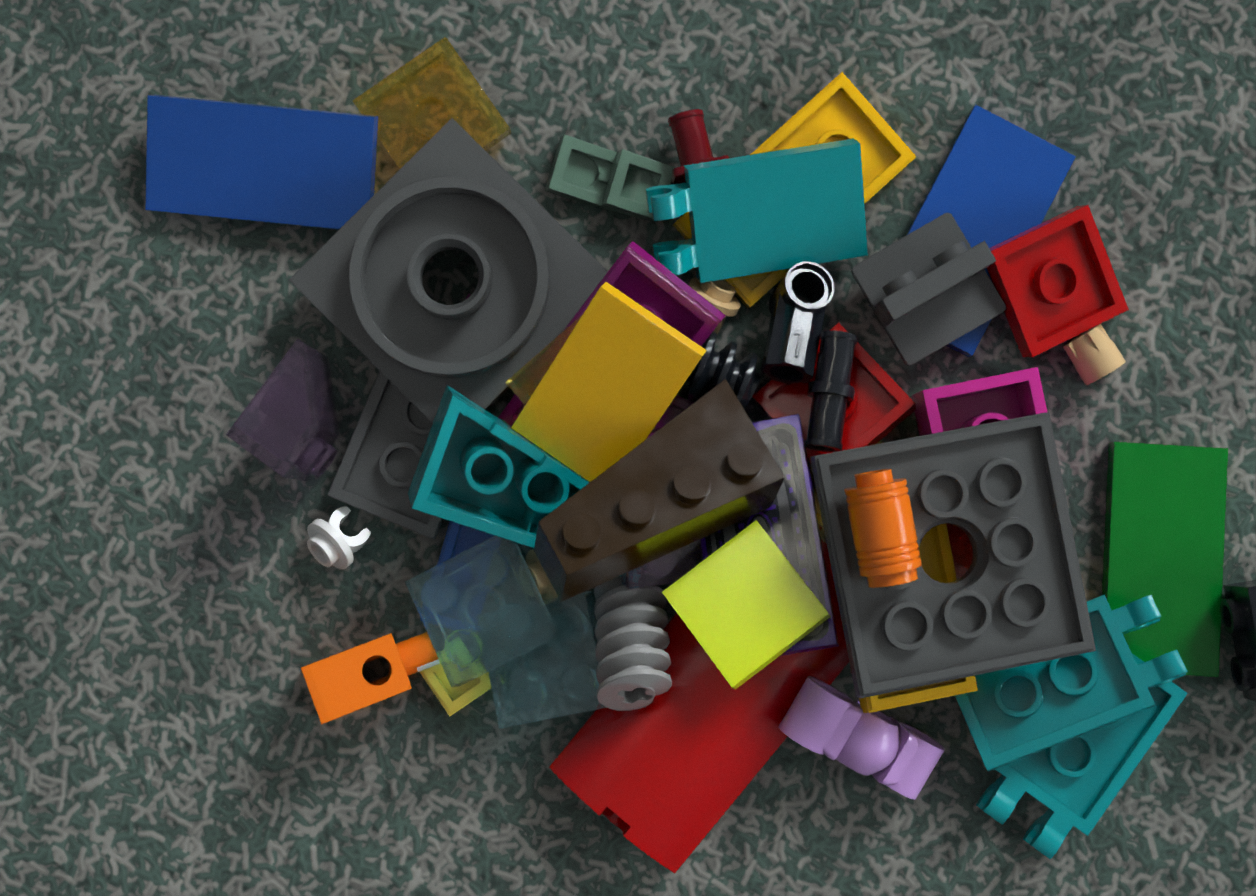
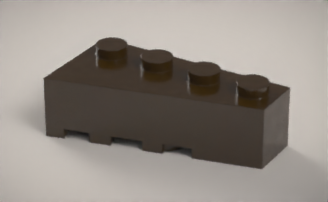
[534,379,785,602]

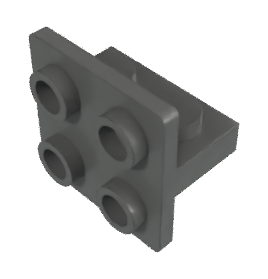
[851,213,1006,366]

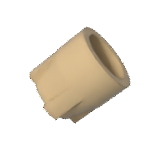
[1063,324,1126,385]

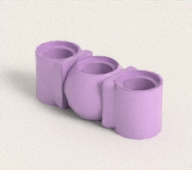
[779,676,945,800]

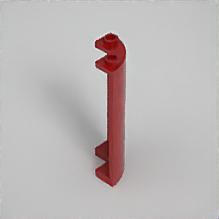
[549,525,849,874]

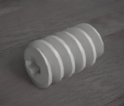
[594,578,672,711]

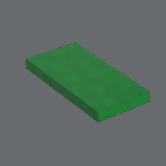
[1102,442,1228,677]

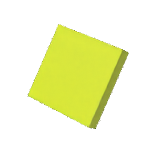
[662,520,831,690]

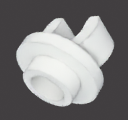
[307,506,371,569]

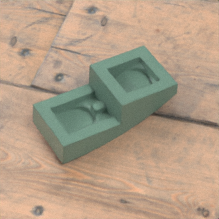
[545,134,675,222]

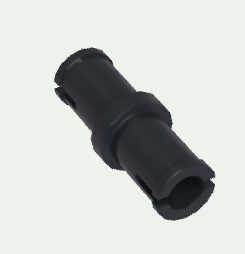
[804,330,858,453]

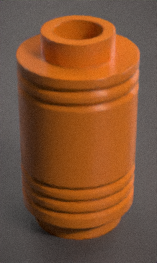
[844,468,922,588]

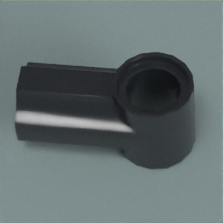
[761,261,835,384]

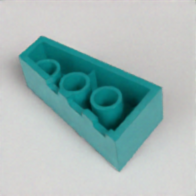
[407,385,640,581]

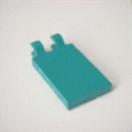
[646,138,868,283]
[955,595,1188,772]
[976,653,1188,859]

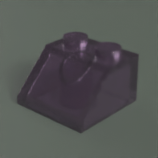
[226,339,340,481]

